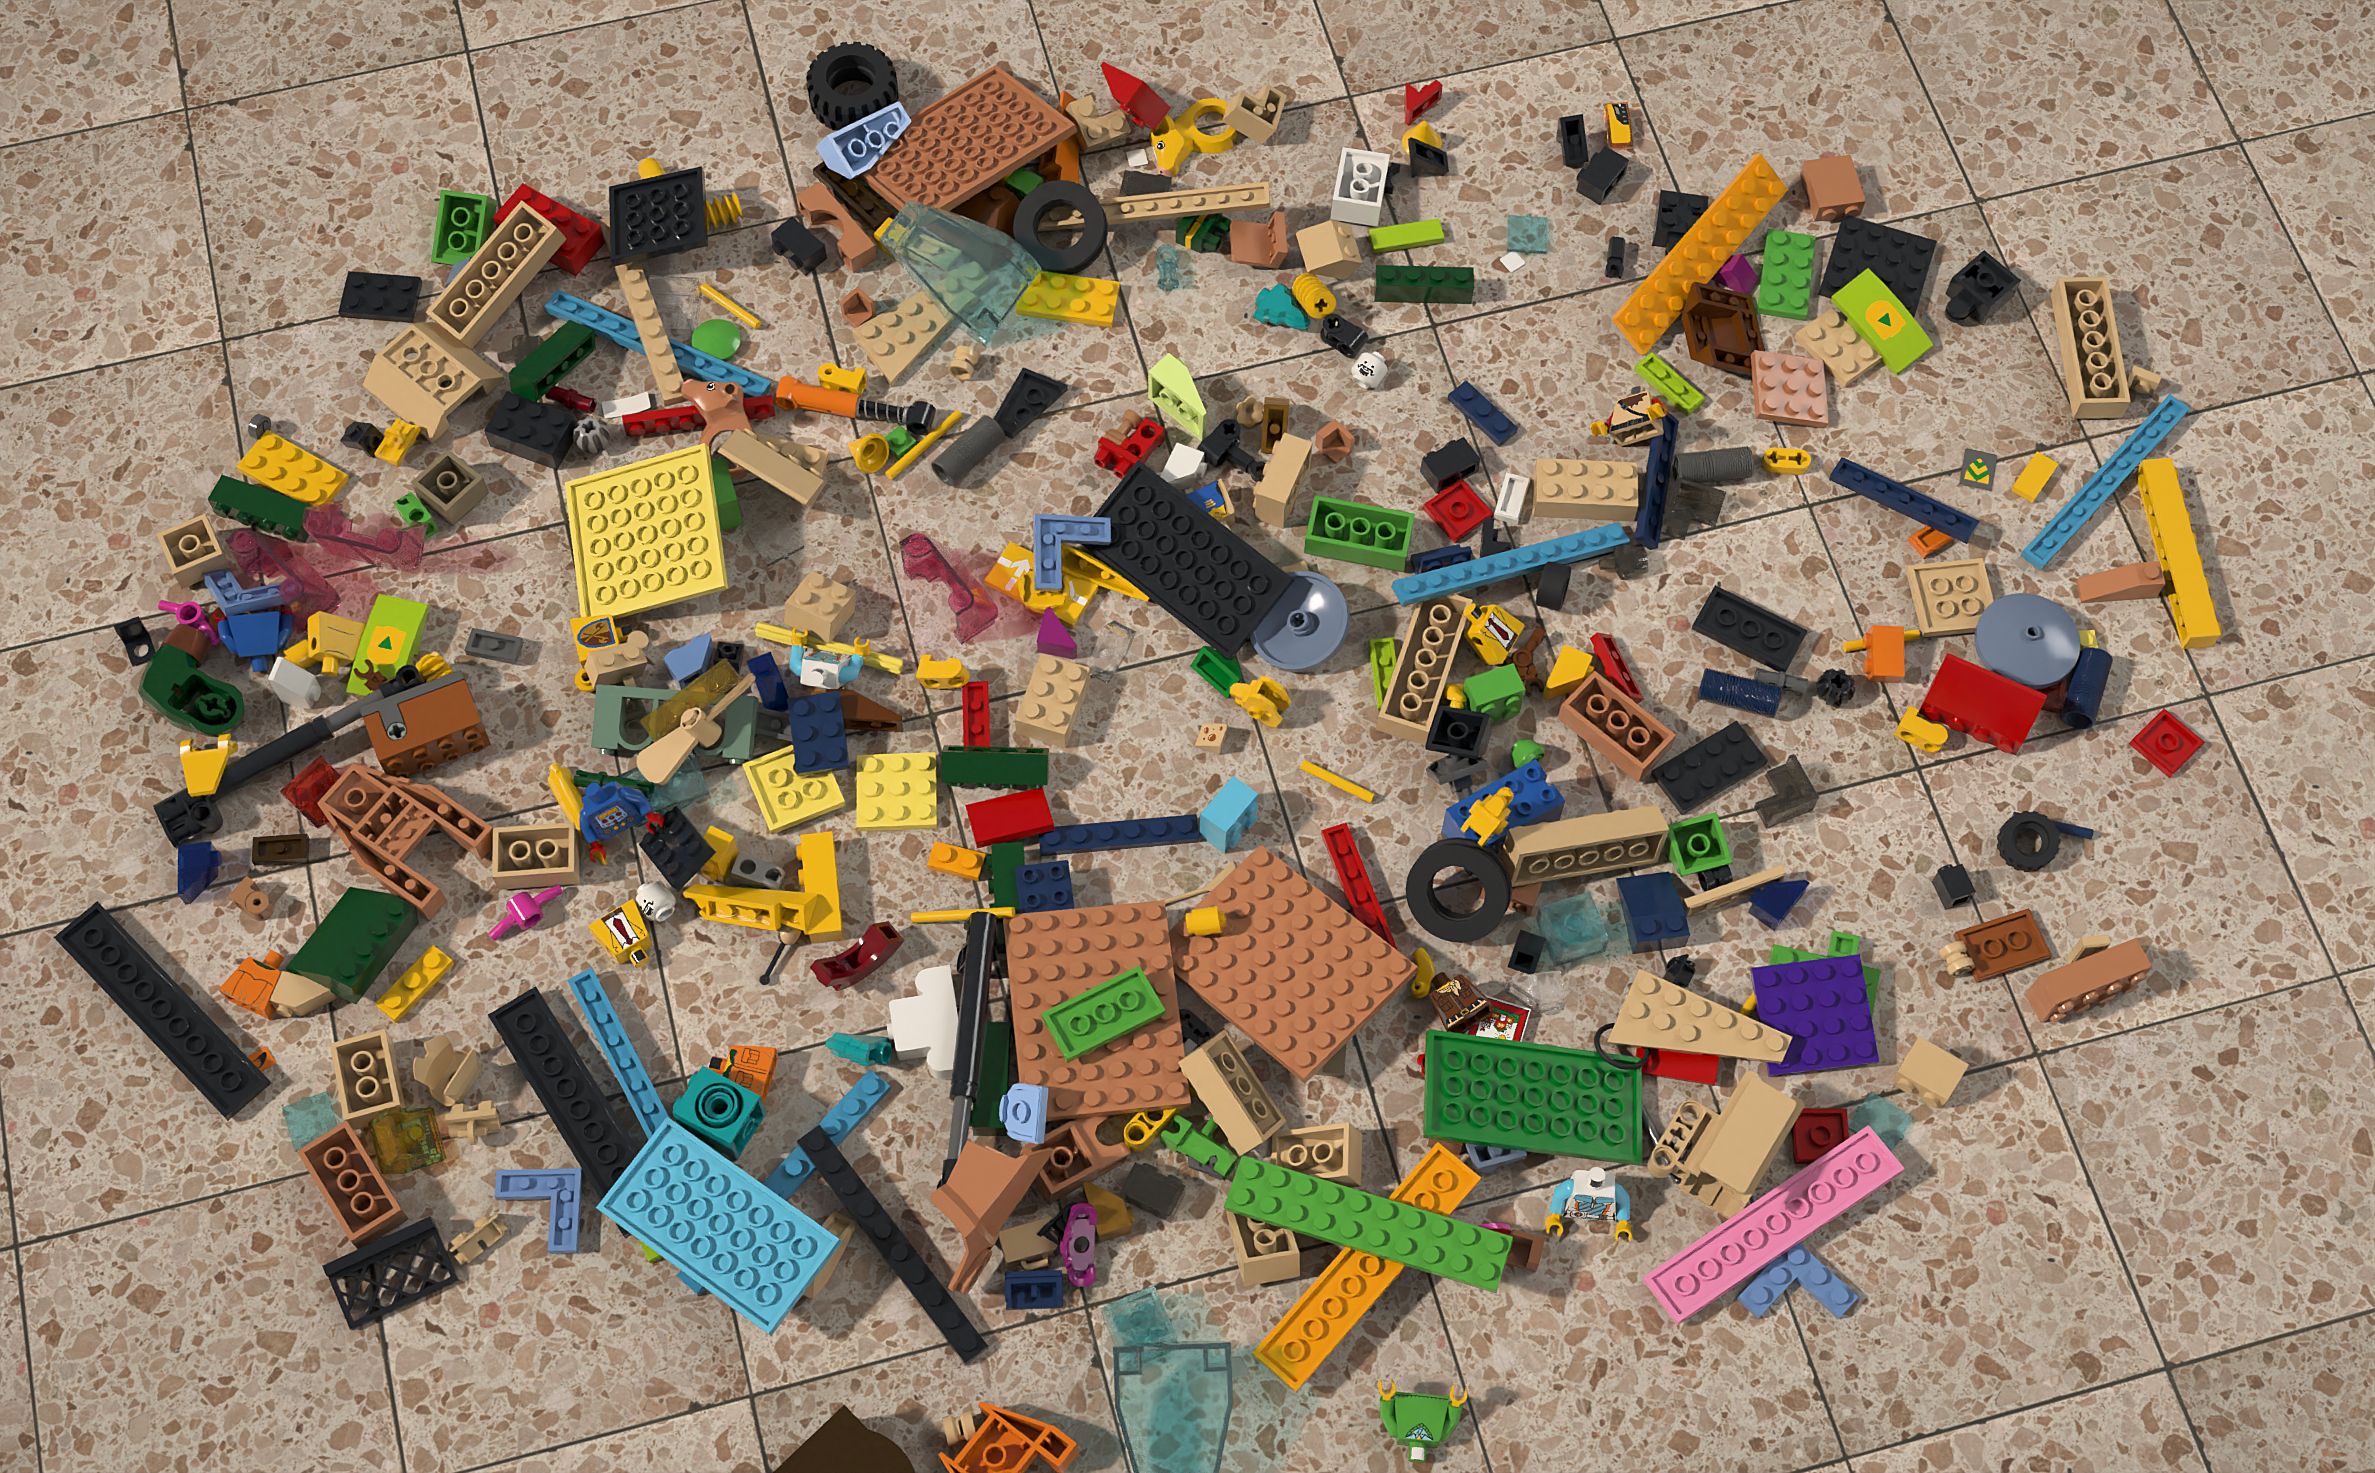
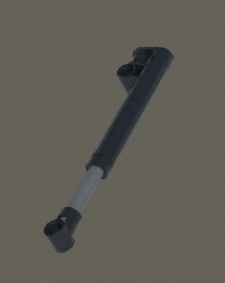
[153,665,427,849]
[936,911,997,1190]

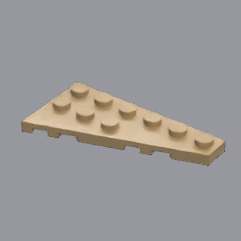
[852,261,989,387]
[1606,969,1792,1064]

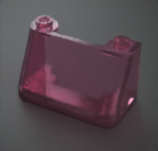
[303,501,427,572]
[225,529,341,634]
[899,533,999,645]

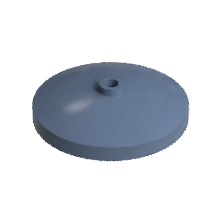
[1250,571,1350,672]
[1974,593,2081,690]

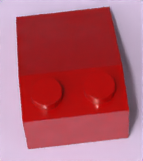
[1100,62,1171,131]

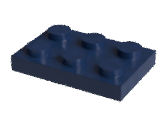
[787,691,850,777]

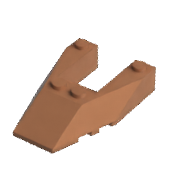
[317,763,493,921]

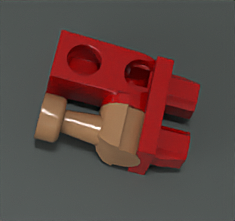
[1094,409,1165,480]

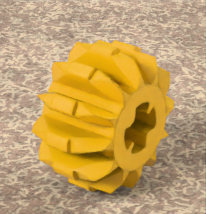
[416,651,454,682]

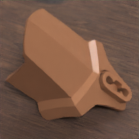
[931,1140,1054,1295]

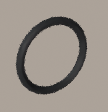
[1594,1023,1650,1070]

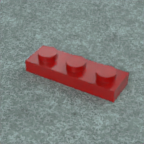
[1590,632,1644,704]
[962,681,990,746]

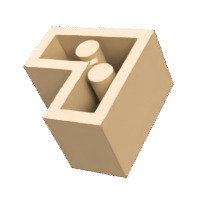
[1222,84,1287,145]
[1065,95,1131,154]

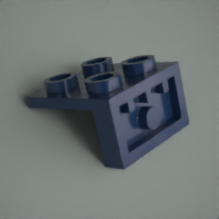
[1410,544,1472,575]
[1015,860,1075,914]

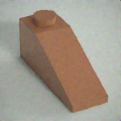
[2076,561,2165,603]

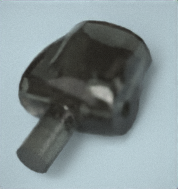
[497,335,543,366]
[1599,545,1648,580]

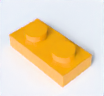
[927,841,986,882]

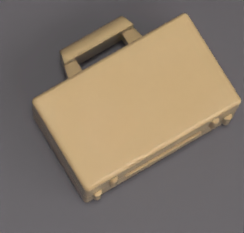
[998,1216,1059,1271]

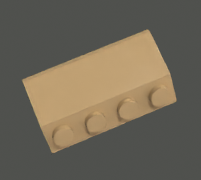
[718,428,826,509]
[1178,1030,1287,1156]

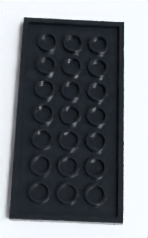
[1081,460,1295,660]

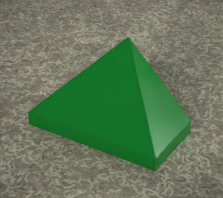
[1190,646,1242,699]

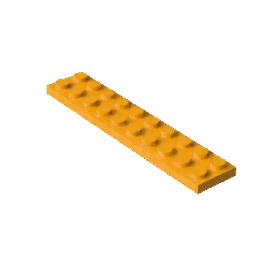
[1611,153,1788,355]
[1252,1142,1481,1393]

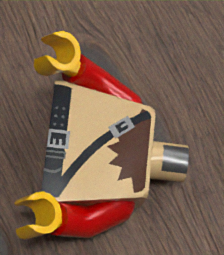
[1589,386,1669,447]

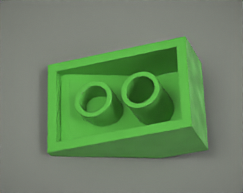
[431,190,497,265]

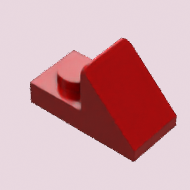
[1404,80,1443,126]

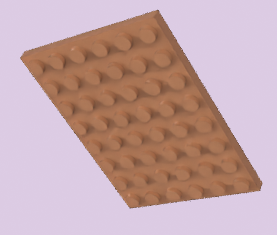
[858,65,1077,229]
[1169,845,1419,1083]
[1003,900,1191,1122]

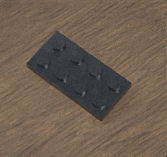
[1691,585,1808,672]
[1651,720,1768,815]
[639,806,716,892]

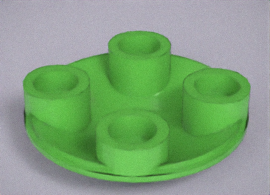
[691,319,741,362]

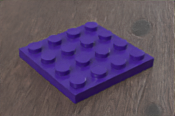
[1750,954,1879,1077]

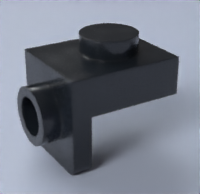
[340,422,384,458]

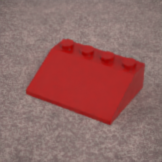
[1918,653,2047,755]

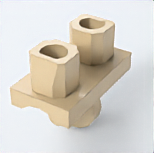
[445,1100,501,1145]

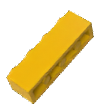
[796,831,844,944]

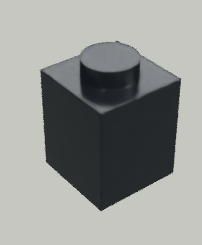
[1932,864,1976,910]
[1508,930,1546,976]

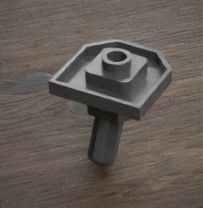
[1426,754,1489,801]

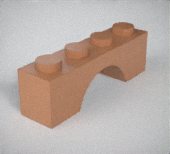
[796,181,877,273]

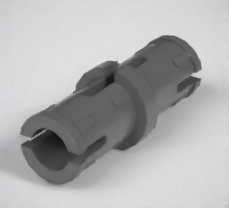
[1753,668,1808,695]

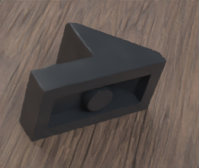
[1556,114,1589,166]
[1408,137,1449,178]
[1480,518,1513,558]

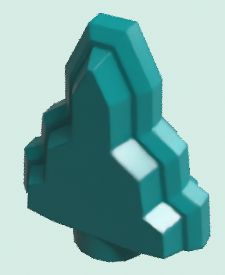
[1253,283,1311,330]
[826,1032,892,1067]

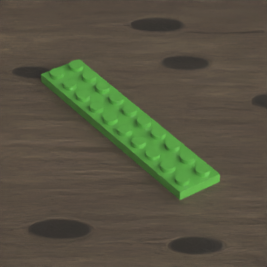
[1224,1155,1513,1294]

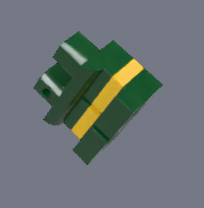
[1176,213,1232,253]

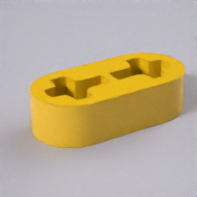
[1761,447,1811,475]

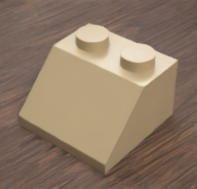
[1296,220,1362,280]
[1892,1036,1969,1109]

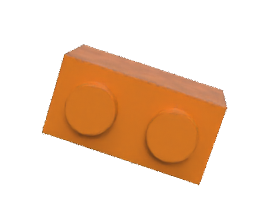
[1863,625,1905,683]

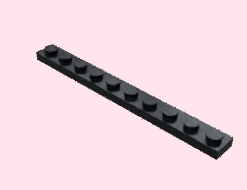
[797,1125,988,1366]

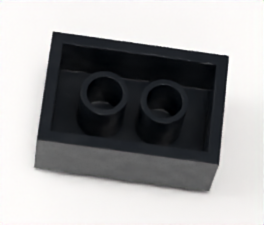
[484,391,577,470]

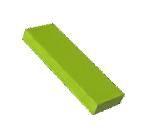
[1368,218,1444,254]
[1634,352,1706,417]
[1368,637,1397,711]

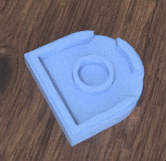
[999,1083,1049,1144]

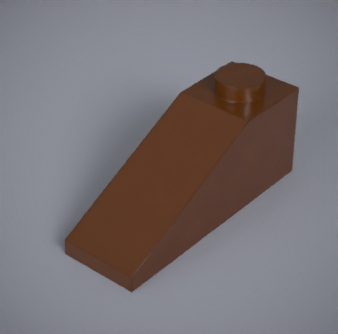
[826,687,904,732]

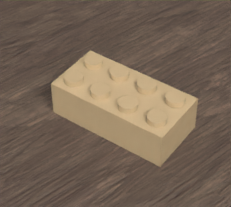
[1533,458,1638,521]

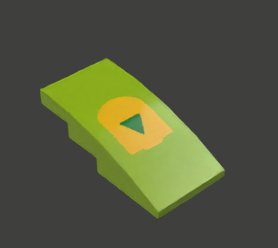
[1831,268,1933,376]
[346,594,429,696]

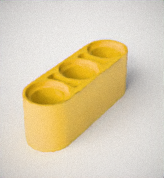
[1124,1108,1184,1153]

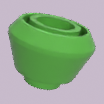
[1511,739,1545,769]

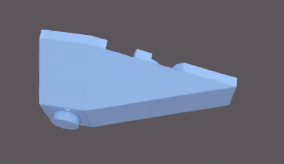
[816,101,912,179]

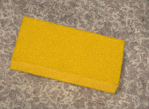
[2011,451,2059,503]

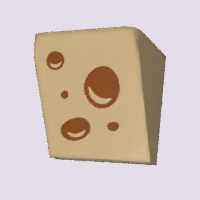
[1195,723,1228,755]

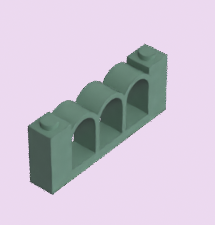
[591,684,758,765]

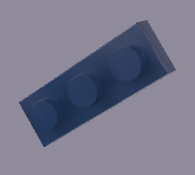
[1448,381,1518,447]

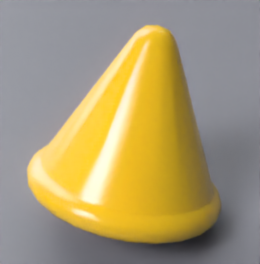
[1402,121,1442,155]
[848,433,889,474]

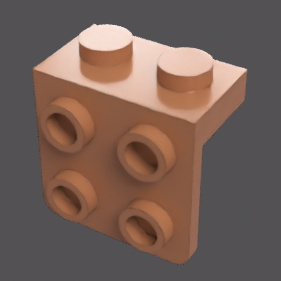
[1230,211,1290,269]

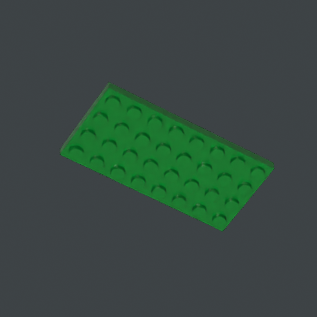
[1423,1029,1643,1166]

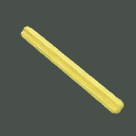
[755,622,904,674]

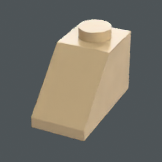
[269,971,338,1017]

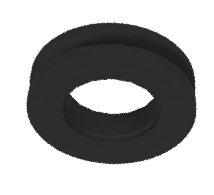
[1013,180,1108,275]
[1406,837,1512,943]

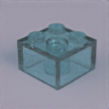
[1536,892,1609,967]
[1101,1285,1177,1368]

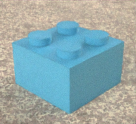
[1199,776,1259,854]

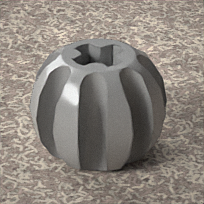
[573,416,611,454]

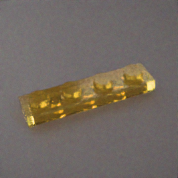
[640,658,742,742]

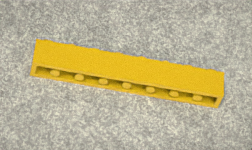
[2135,458,2222,649]

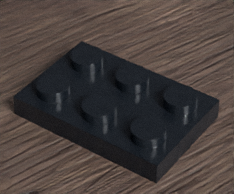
[338,271,423,323]

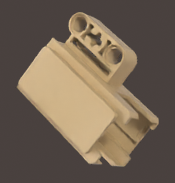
[1647,1070,1804,1219]

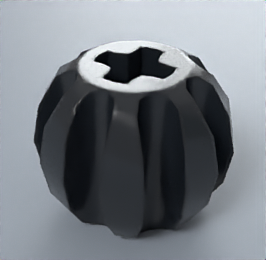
[1816,668,1855,707]

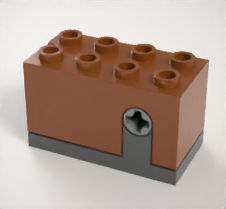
[359,670,491,778]

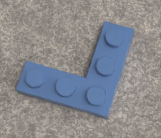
[1033,514,1111,592]
[203,568,303,617]
[495,1168,583,1254]
[1737,1243,1858,1319]

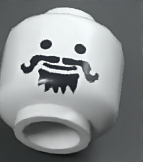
[1351,351,1388,389]
[635,881,676,922]

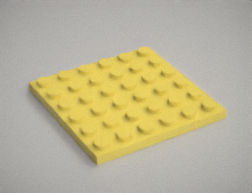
[565,443,728,620]

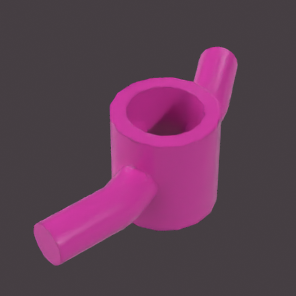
[158,600,221,646]
[488,884,563,941]

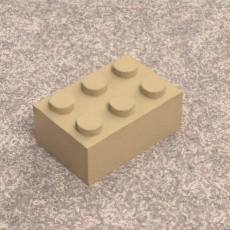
[1253,432,1313,528]
[1015,653,1091,748]
[492,822,580,890]
[330,1029,407,1130]

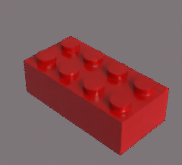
[493,183,605,277]

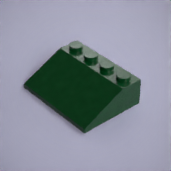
[286,887,419,1004]

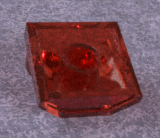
[280,755,341,830]

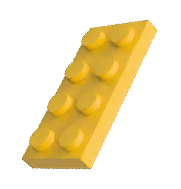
[1016,269,1120,328]
[236,430,350,516]

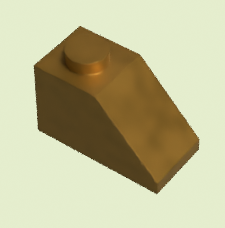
[1261,397,1290,453]
[1082,1181,1135,1243]

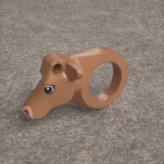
[681,379,759,481]

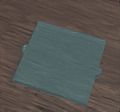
[1507,214,1548,255]
[282,1091,338,1152]
[1849,1091,1913,1152]

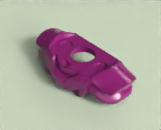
[1060,1203,1097,1287]

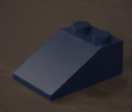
[1616,871,1690,954]

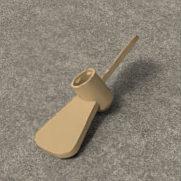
[637,673,756,786]

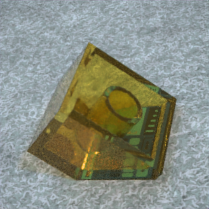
[368,1108,447,1174]

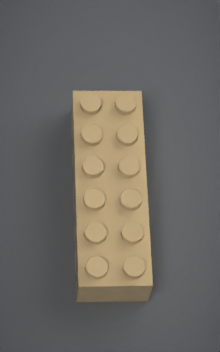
[425,200,567,350]
[2051,277,2131,419]
[1376,594,1472,746]
[1500,805,1670,887]

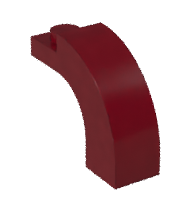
[810,921,905,991]

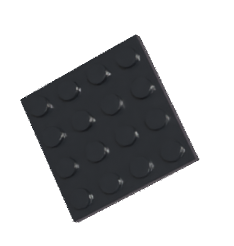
[609,166,708,266]
[1818,214,1937,318]

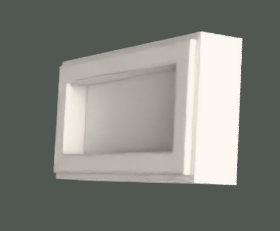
[1493,472,1531,525]

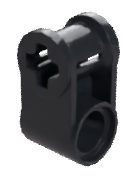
[1320,314,1369,359]
[1197,419,1241,468]
[1037,1202,1078,1256]

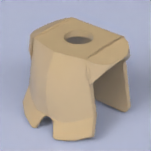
[413,1034,482,1107]

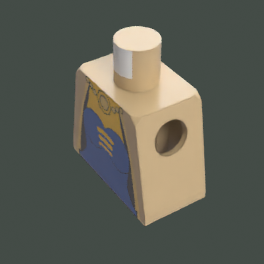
[1185,479,1235,531]

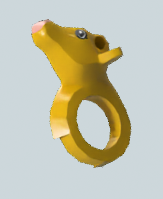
[1149,98,1238,179]

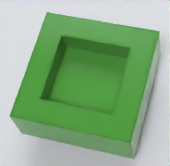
[885,425,917,461]
[1827,930,1860,958]

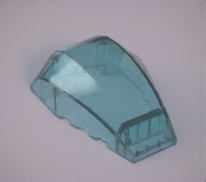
[879,200,1042,347]
[1113,1341,1233,1473]

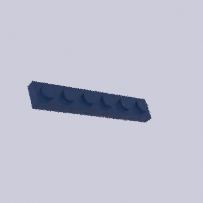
[1635,413,1679,550]
[1829,457,1980,544]
[1039,814,1199,857]

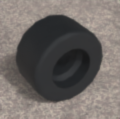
[1535,561,1571,611]

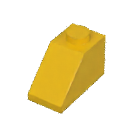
[1542,644,1595,700]

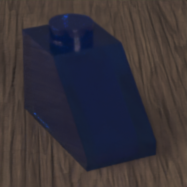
[746,652,789,712]
[178,841,222,905]
[1748,880,1810,931]

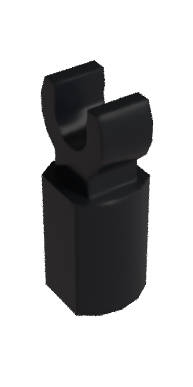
[1605,236,1625,279]
[1225,445,1266,482]

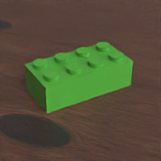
[1304,495,1415,572]

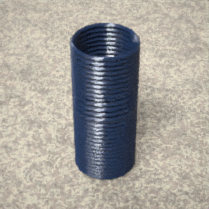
[2061,647,2113,729]
[1698,668,1782,719]

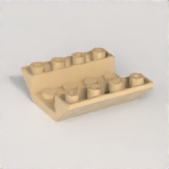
[363,322,505,443]

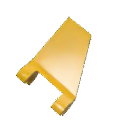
[180,733,238,797]

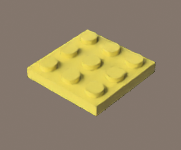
[742,745,846,835]
[857,752,937,832]

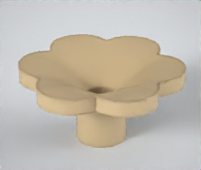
[1235,396,1264,428]

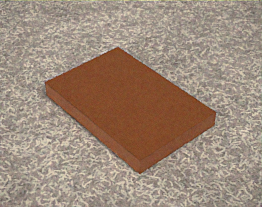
[1954,908,2052,983]

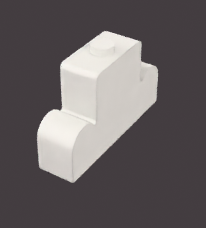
[887,965,958,1080]

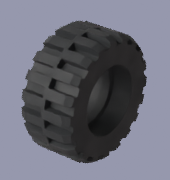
[806,41,899,131]

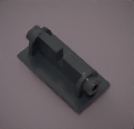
[1663,954,1696,988]

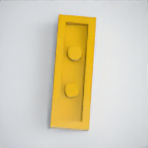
[375,944,454,1024]

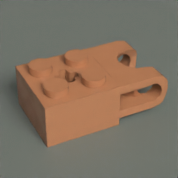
[1021,1115,1132,1205]

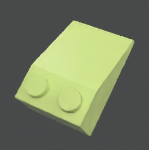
[1148,353,1207,441]

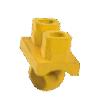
[374,418,421,467]

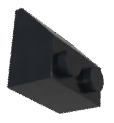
[1425,705,1492,759]

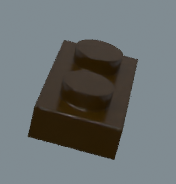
[252,833,310,866]

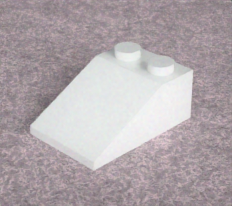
[1330,147,1390,227]

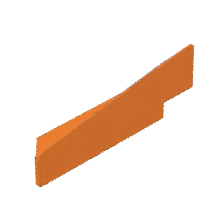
[1039,90,1079,184]

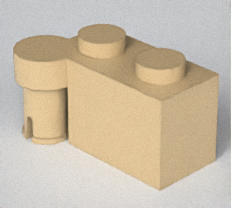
[584,631,649,689]

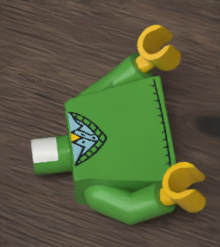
[1377,1379,1468,1463]

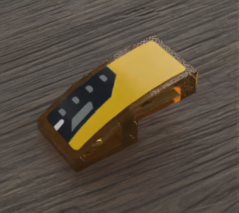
[1603,102,1633,148]

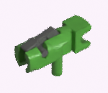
[1160,1115,1238,1181]

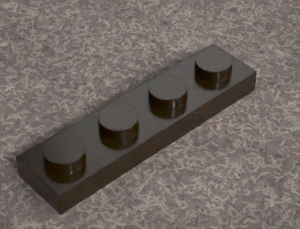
[812,161,894,232]

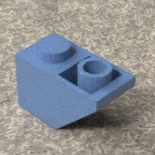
[663,632,714,691]

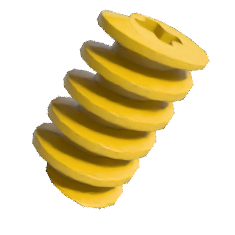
[706,192,743,230]
[1292,272,1336,319]

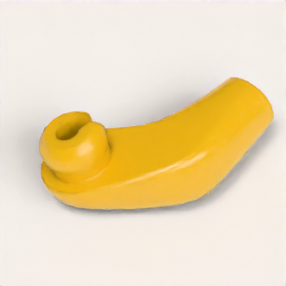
[1442,683,1467,709]
[1410,948,1436,999]

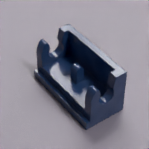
[1005,1270,1063,1310]

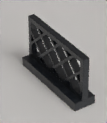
[322,1216,459,1330]

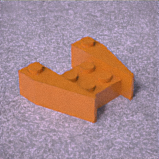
[938,1402,1080,1473]

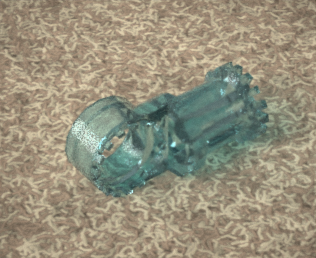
[1156,244,1179,291]

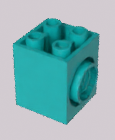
[673,1066,767,1160]

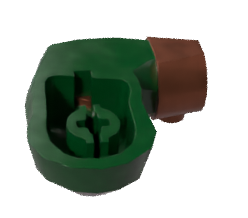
[138,623,245,737]

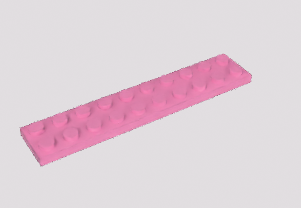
[1643,1125,1905,1326]

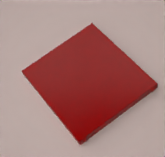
[1635,1047,1719,1086]

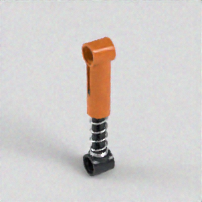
[773,376,936,436]

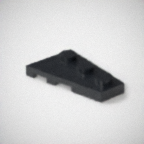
[993,367,1068,439]

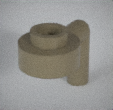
[622,674,646,723]

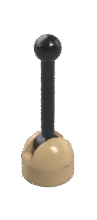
[759,924,801,985]

